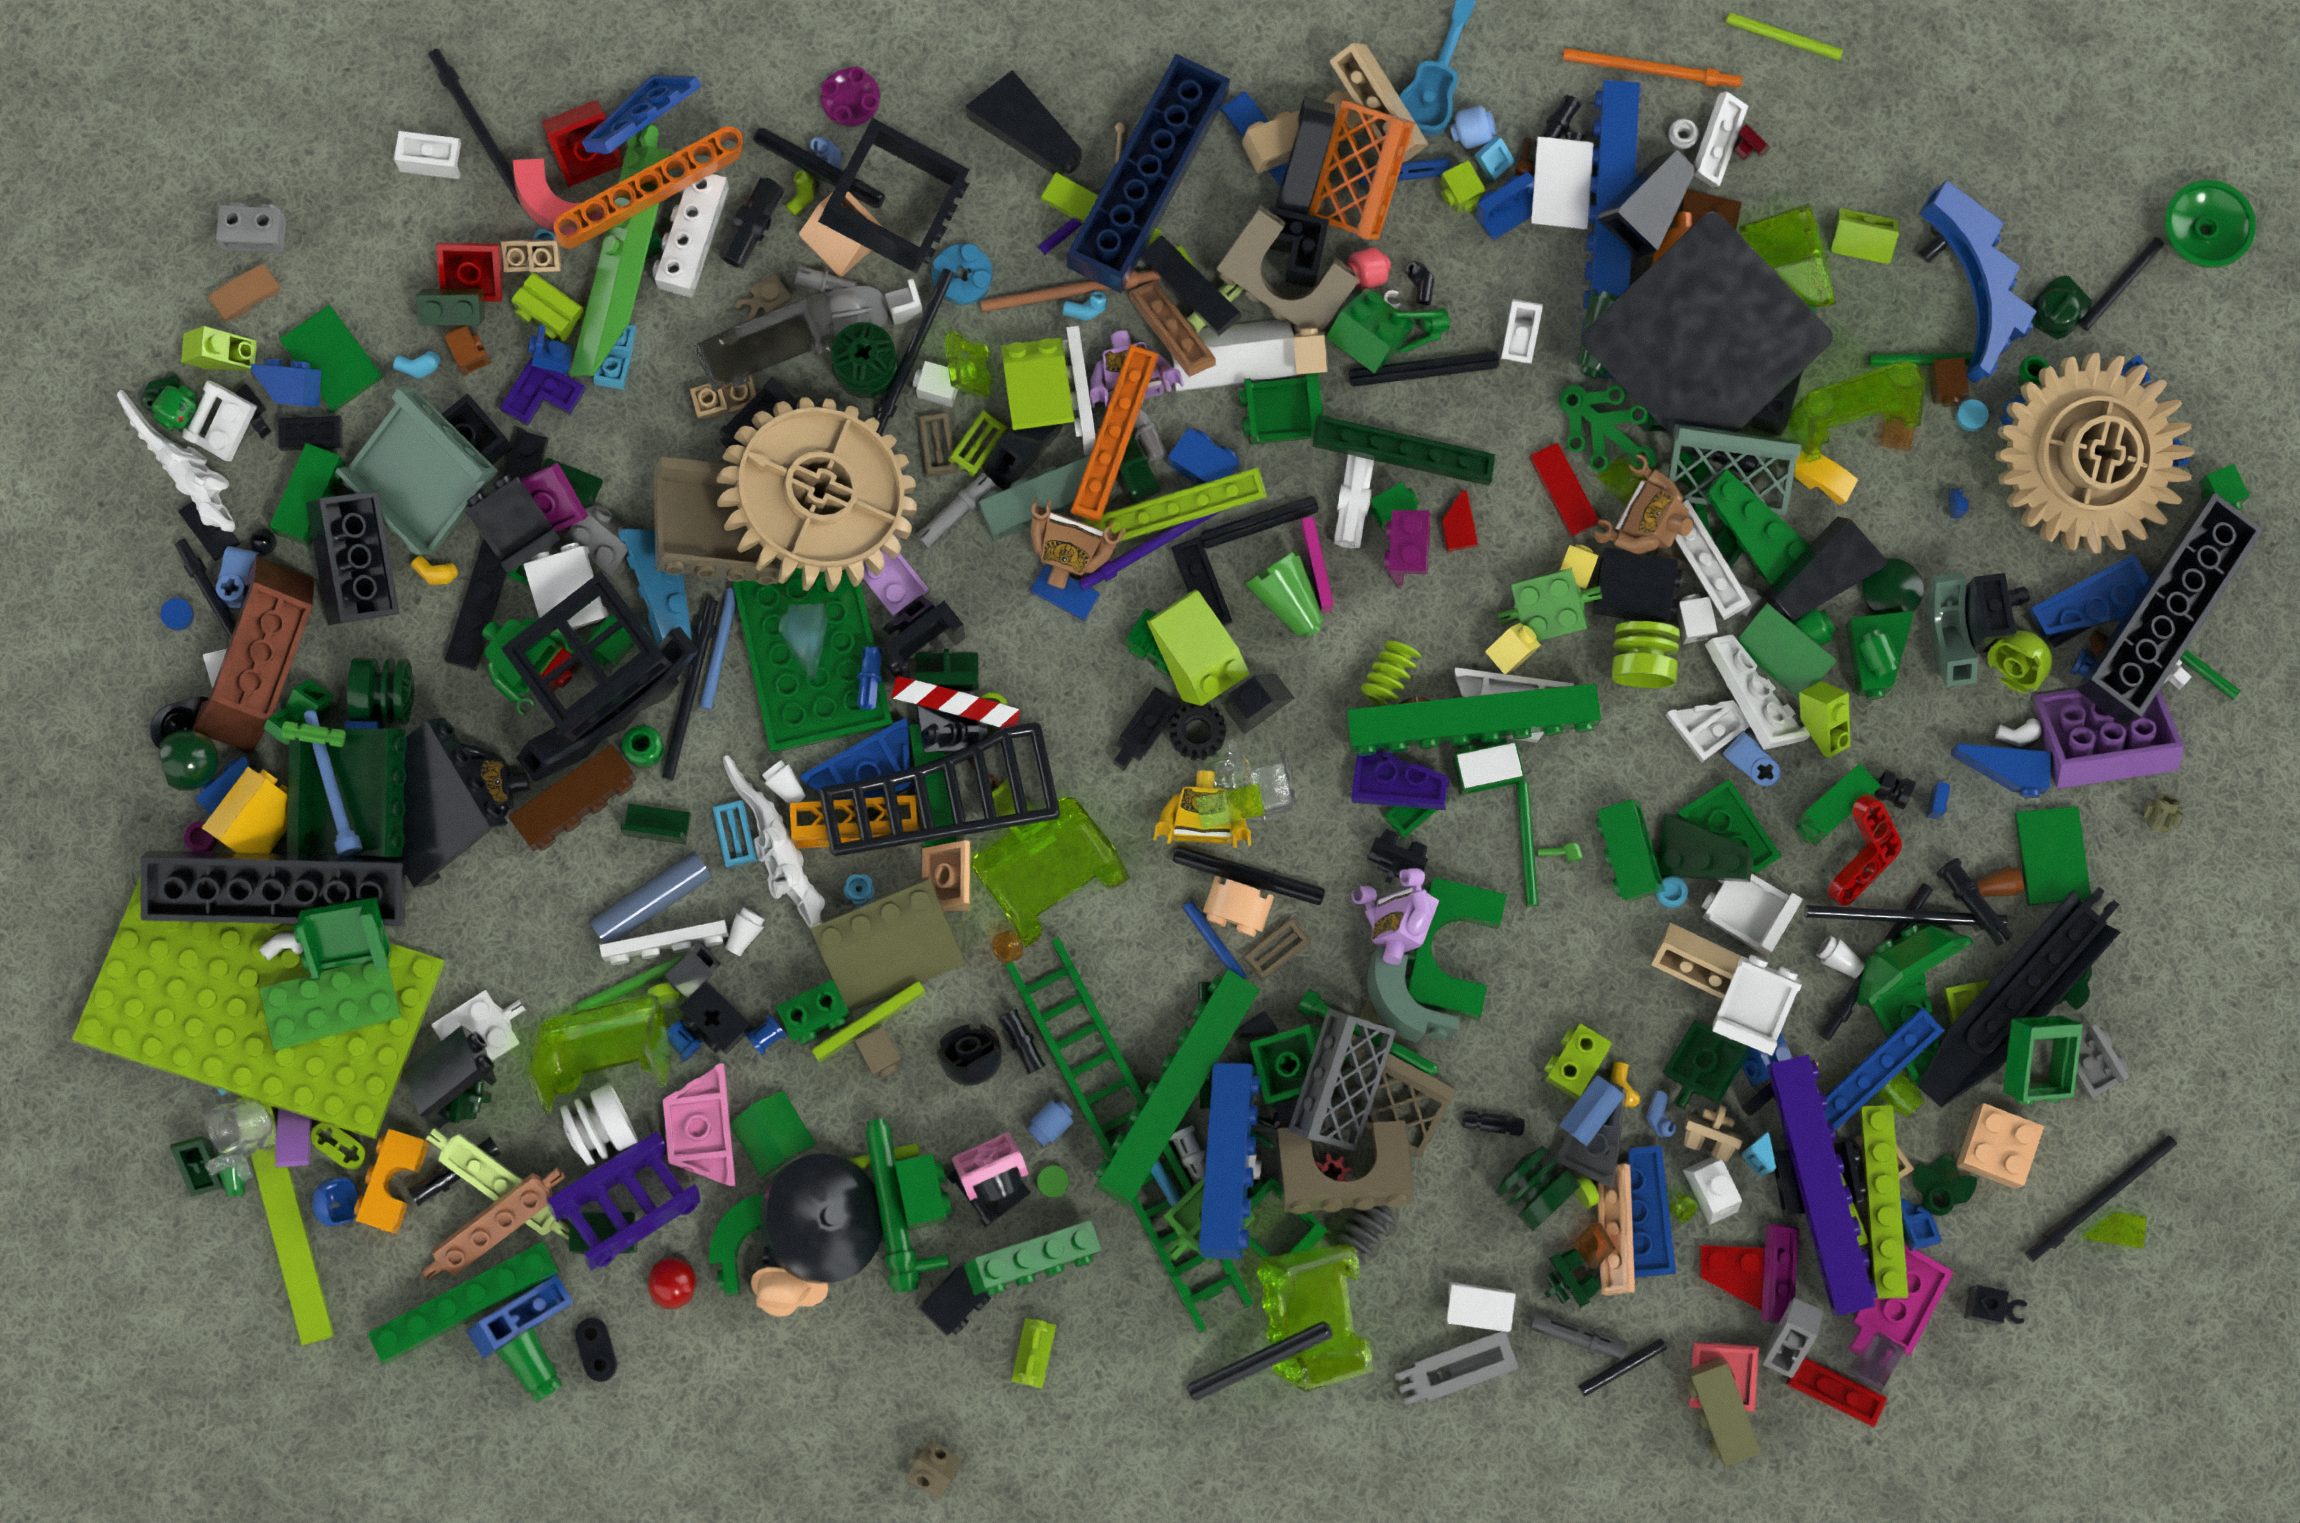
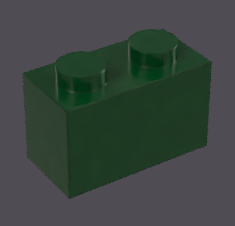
[416,288,485,326]

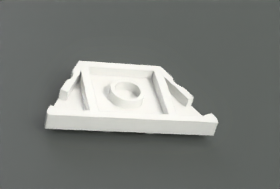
[1454,668,1574,742]

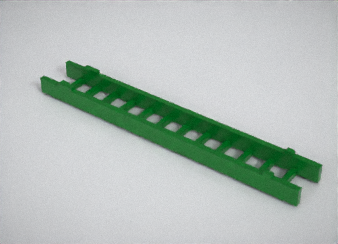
[1005,937,1253,1333]

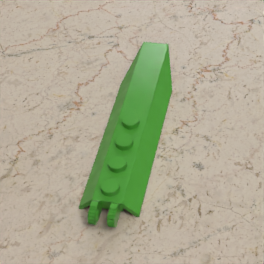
[570,124,672,377]

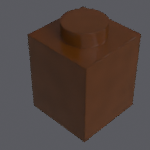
[1928,358,1969,407]

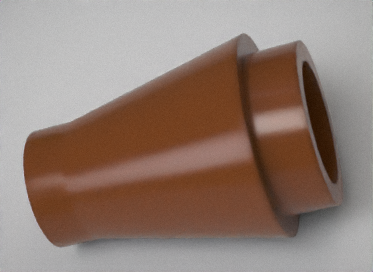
[1976,865,2024,897]

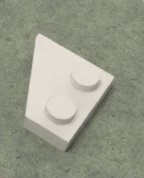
[1665,700,1750,763]

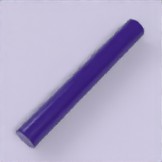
[1037,218,1083,255]

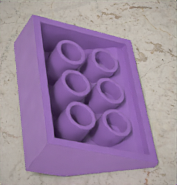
[2033,689,2184,789]

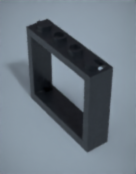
[818,117,969,274]

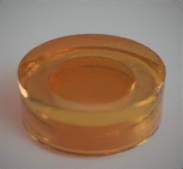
[993,930,1023,964]

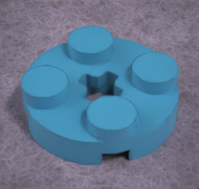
[932,244,993,305]

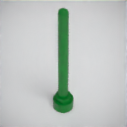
[1297,989,1438,1075]

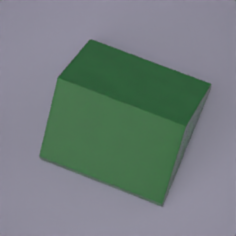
[730,1091,816,1178]

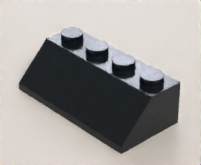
[306,491,400,626]

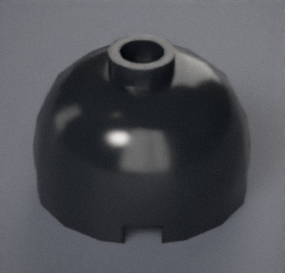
[937,1024,1002,1086]

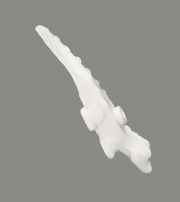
[117,390,235,532]
[723,755,825,929]

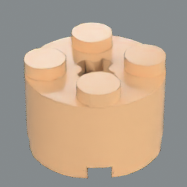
[1203,876,1274,937]

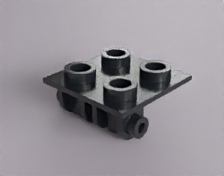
[916,689,987,753]

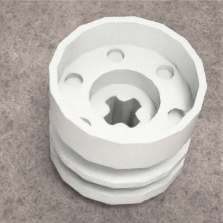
[560,1083,639,1167]

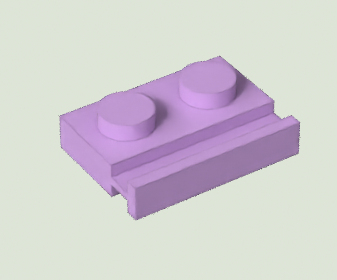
[862,550,929,618]

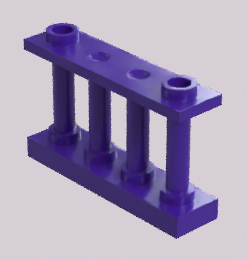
[547,1131,701,1271]

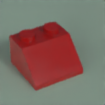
[541,99,623,187]

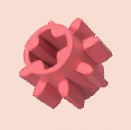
[1315,1154,1352,1182]

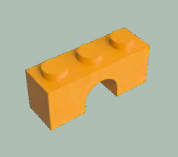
[354,1129,430,1235]

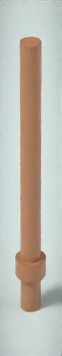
[980,269,1161,312]

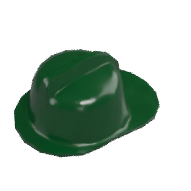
[2031,275,2092,340]

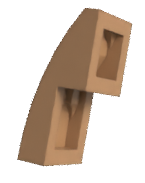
[208,264,280,323]

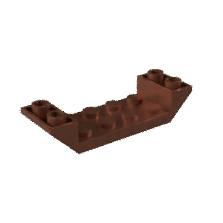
[192,556,315,753]

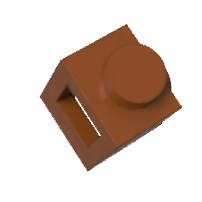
[444,325,491,376]

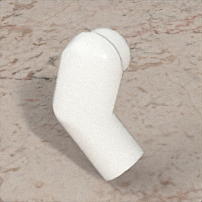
[258,931,303,961]

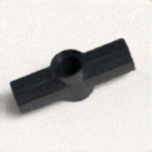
[719,177,784,269]

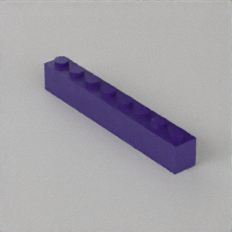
[1766,1054,1878,1316]

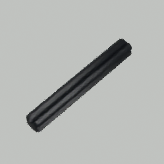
[1200,496,1318,549]

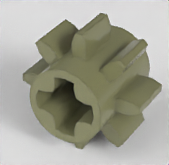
[2143,793,2184,832]

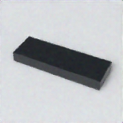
[1171,537,1232,626]

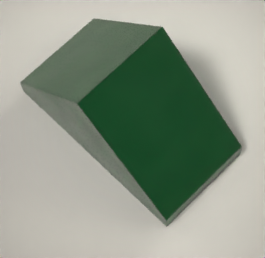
[170,1136,222,1197]

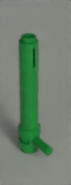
[865,1118,950,1294]

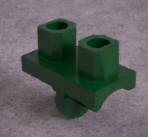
[445,1079,492,1123]
[1544,1248,1601,1308]

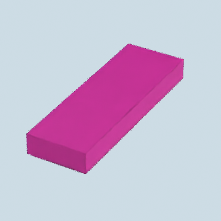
[1300,517,1334,614]

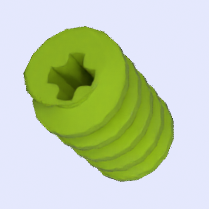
[1360,640,1422,706]

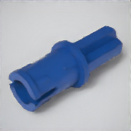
[857,647,883,710]

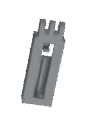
[1394,1331,1519,1406]

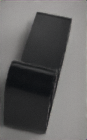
[1275,96,1335,214]

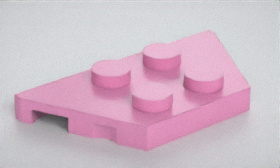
[663,1063,736,1187]

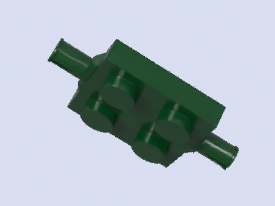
[1662,1019,1751,1110]

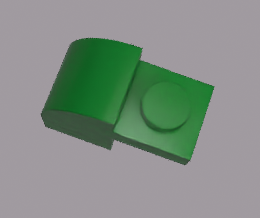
[263,679,335,746]

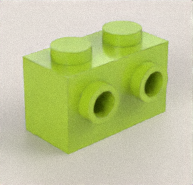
[1544,1023,1613,1100]

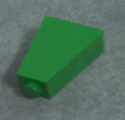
[1846,611,1913,700]

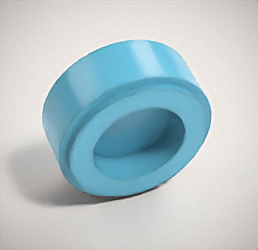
[1956,399,1989,432]
[1656,876,1688,909]

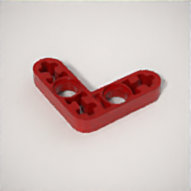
[1828,794,1902,906]

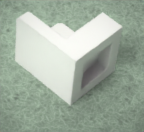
[885,278,923,325]

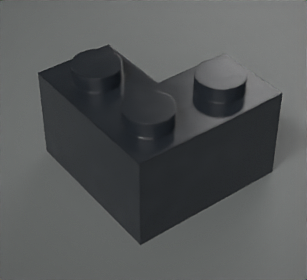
[1269,207,1330,288]

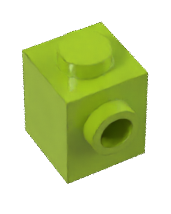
[1440,160,1486,213]

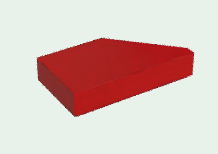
[1441,490,1478,552]

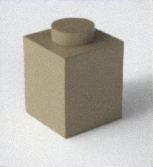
[855,1026,902,1079]

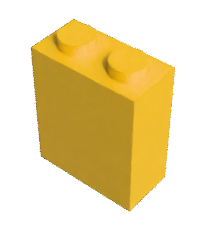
[202,767,288,853]

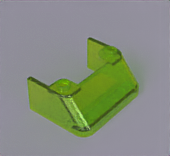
[526,994,672,1115]

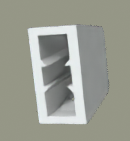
[1683,1157,1742,1225]

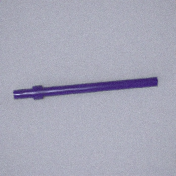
[1078,512,1220,591]

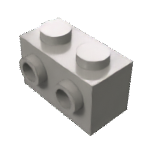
[216,202,286,253]

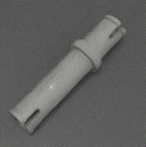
[915,472,996,549]

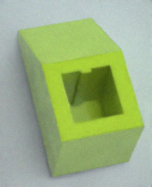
[181,326,257,371]
[1799,681,1851,758]

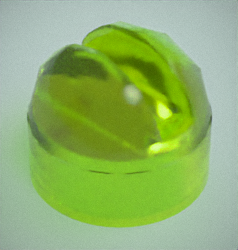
[1670,1194,1698,1223]

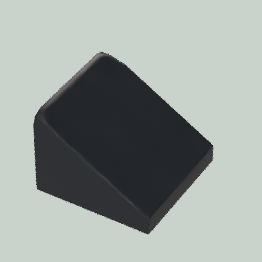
[1238,1011,1279,1037]

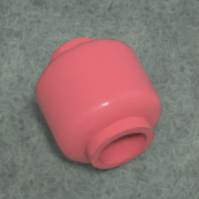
[1345,247,1391,291]

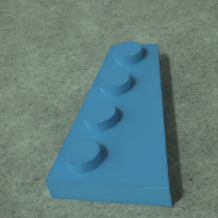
[618,529,692,646]

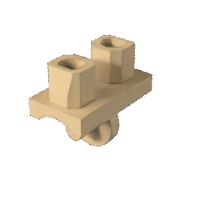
[1683,1105,1743,1162]

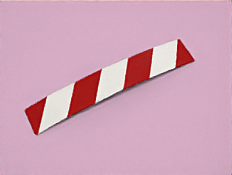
[891,676,1020,728]

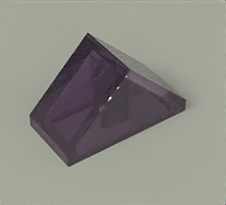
[1847,1331,1906,1392]

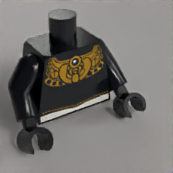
[461,743,530,817]

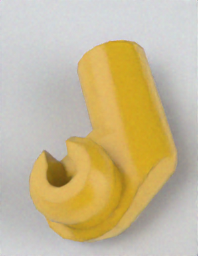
[411,555,458,585]
[1610,1062,1640,1108]

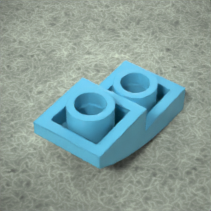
[593,325,636,390]

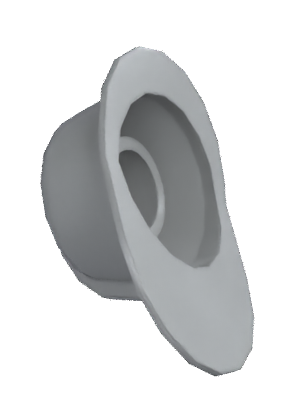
[815,286,888,336]

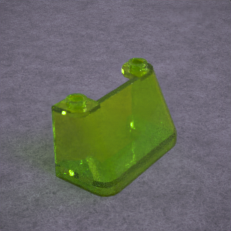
[1739,203,1837,308]
[1787,361,1926,463]

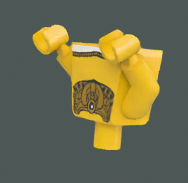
[1153,770,1251,848]

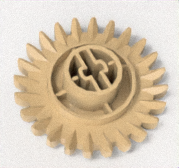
[1995,353,2194,553]
[717,397,917,592]

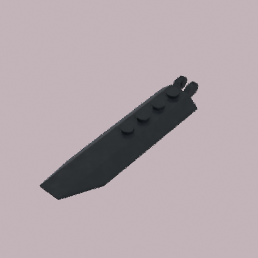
[1917,887,2121,1108]

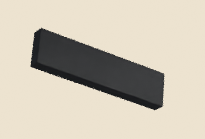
[1141,235,1242,336]

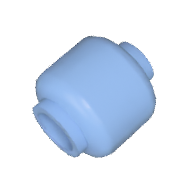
[1450,106,1497,149]

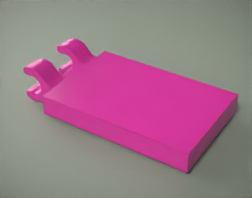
[1848,1243,1953,1372]

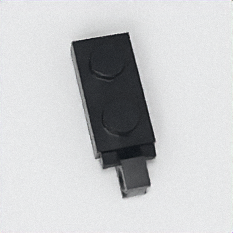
[1114,687,1181,771]

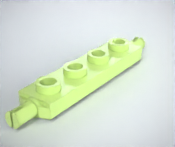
[426,1128,570,1241]

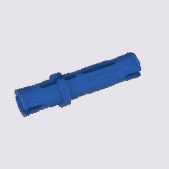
[1358,157,1450,186]

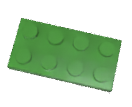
[259,961,402,1051]

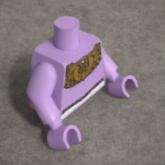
[1090,331,1184,408]
[1351,868,1439,965]

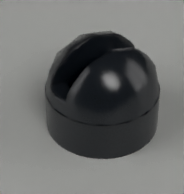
[250,529,277,555]

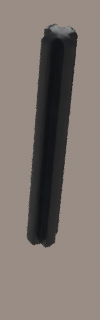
[753,128,885,208]
[1349,351,1499,387]
[1173,846,1325,905]
[1187,1321,1333,1400]

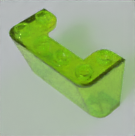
[1257,1244,1374,1392]

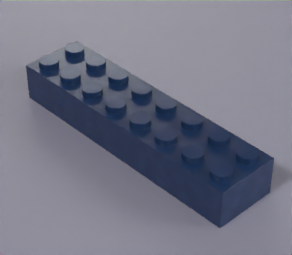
[1067,54,1230,293]

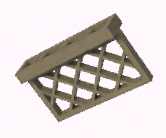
[1330,1033,1457,1157]

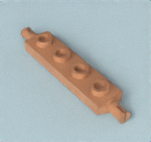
[421,1167,565,1281]

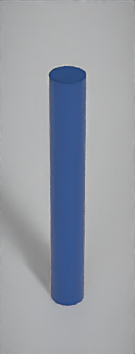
[1182,900,1247,979]

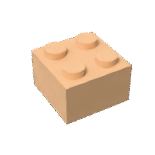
[1956,1103,2044,1189]

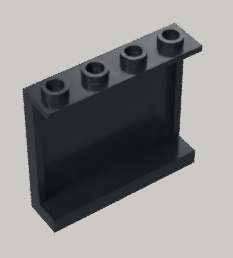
[402,718,508,888]

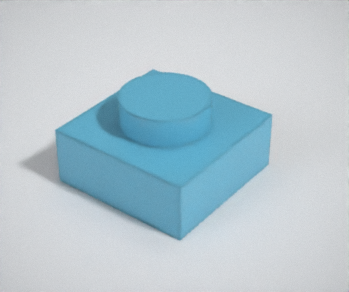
[1474,136,1515,180]

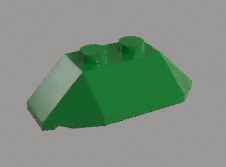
[1856,923,1974,1006]

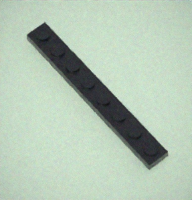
[445,430,549,671]

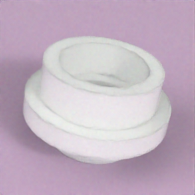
[1668,119,1699,149]

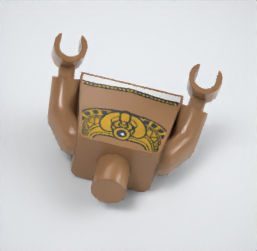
[1594,455,1693,554]
[1030,497,1126,590]

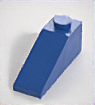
[1951,744,2051,798]
[466,1275,573,1359]

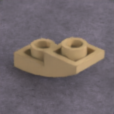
[501,239,561,272]
[690,375,757,419]

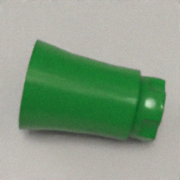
[495,1327,563,1403]

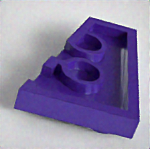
[1351,750,1449,810]

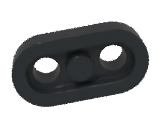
[575,1318,618,1382]

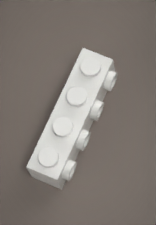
[652,174,729,298]

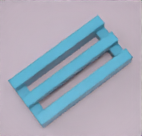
[712,800,757,868]

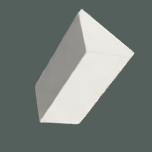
[1171,318,1297,391]

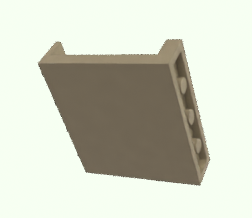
[654,456,780,585]

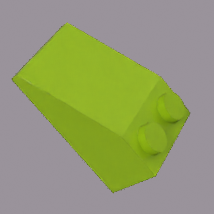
[1001,338,1074,430]
[1147,590,1250,706]

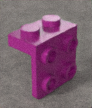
[1384,510,1431,586]

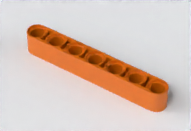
[554,126,743,249]

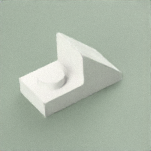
[1501,299,1543,363]

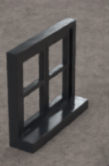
[501,571,673,742]

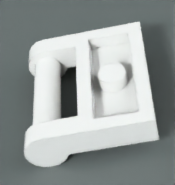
[181,380,257,461]

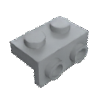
[564,505,631,576]
[2076,1023,2129,1100]

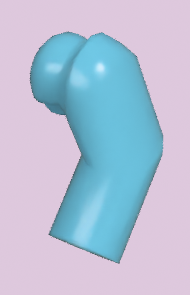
[393,351,440,379]

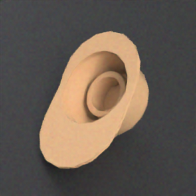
[751,1267,829,1317]

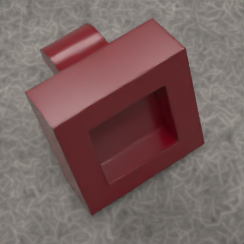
[1734,124,1770,160]

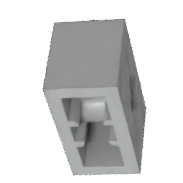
[1762,1298,1823,1378]

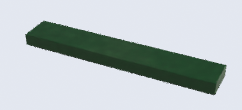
[1312,415,1495,486]

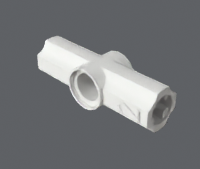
[1334,455,1374,549]

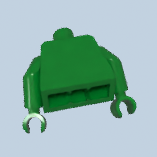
[482,618,583,716]

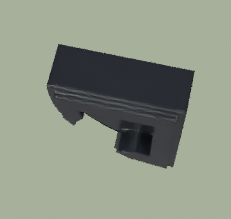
[1741,1082,1774,1116]

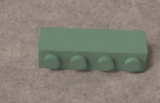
[978,455,1090,542]

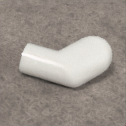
[1994,718,2042,747]

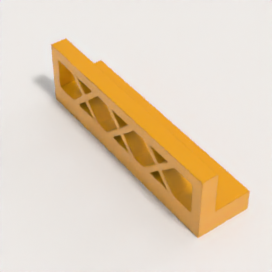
[790,795,918,849]

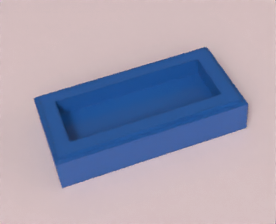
[1031,564,1100,622]

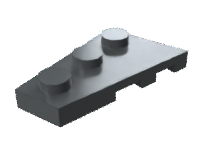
[1556,1075,1627,1189]

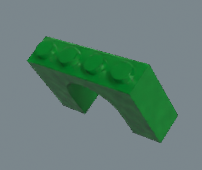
[1405,877,1507,1020]

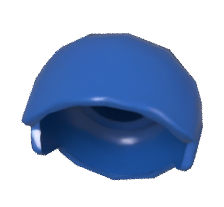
[312,1178,358,1227]

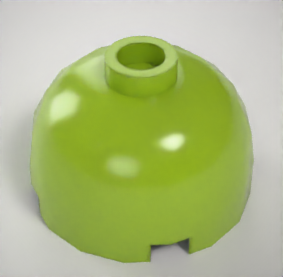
[1987,630,2052,693]

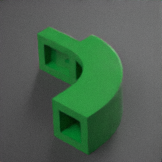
[709,1192,765,1297]

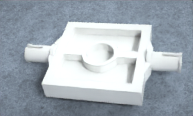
[431,990,526,1061]

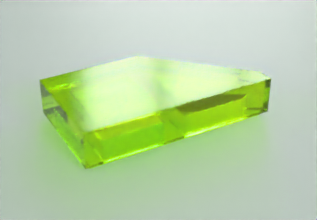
[2083,1212,2147,1249]

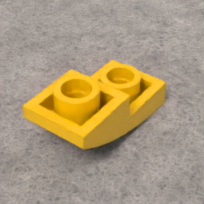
[1794,447,1858,505]

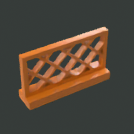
[1308,100,1415,240]

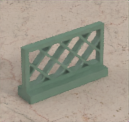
[1668,424,1801,516]

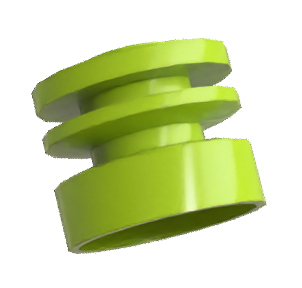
[1611,621,1680,689]

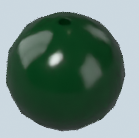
[159,730,219,791]

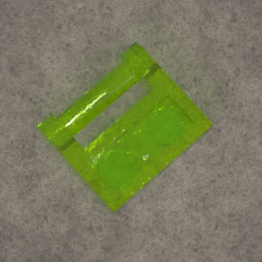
[945,331,991,398]

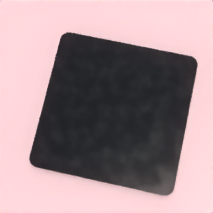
[1581,212,1833,460]

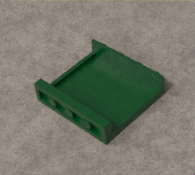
[287,728,407,857]

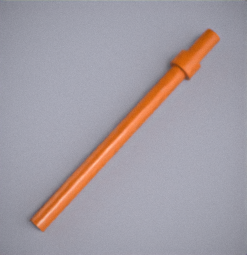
[1562,48,1743,88]

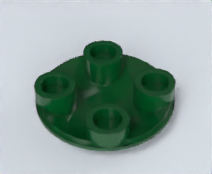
[1862,558,1924,615]

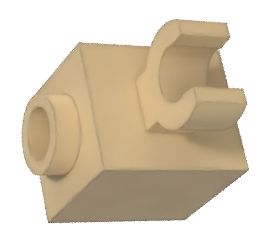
[1294,327,1328,374]

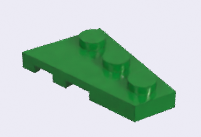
[1869,973,1939,1086]

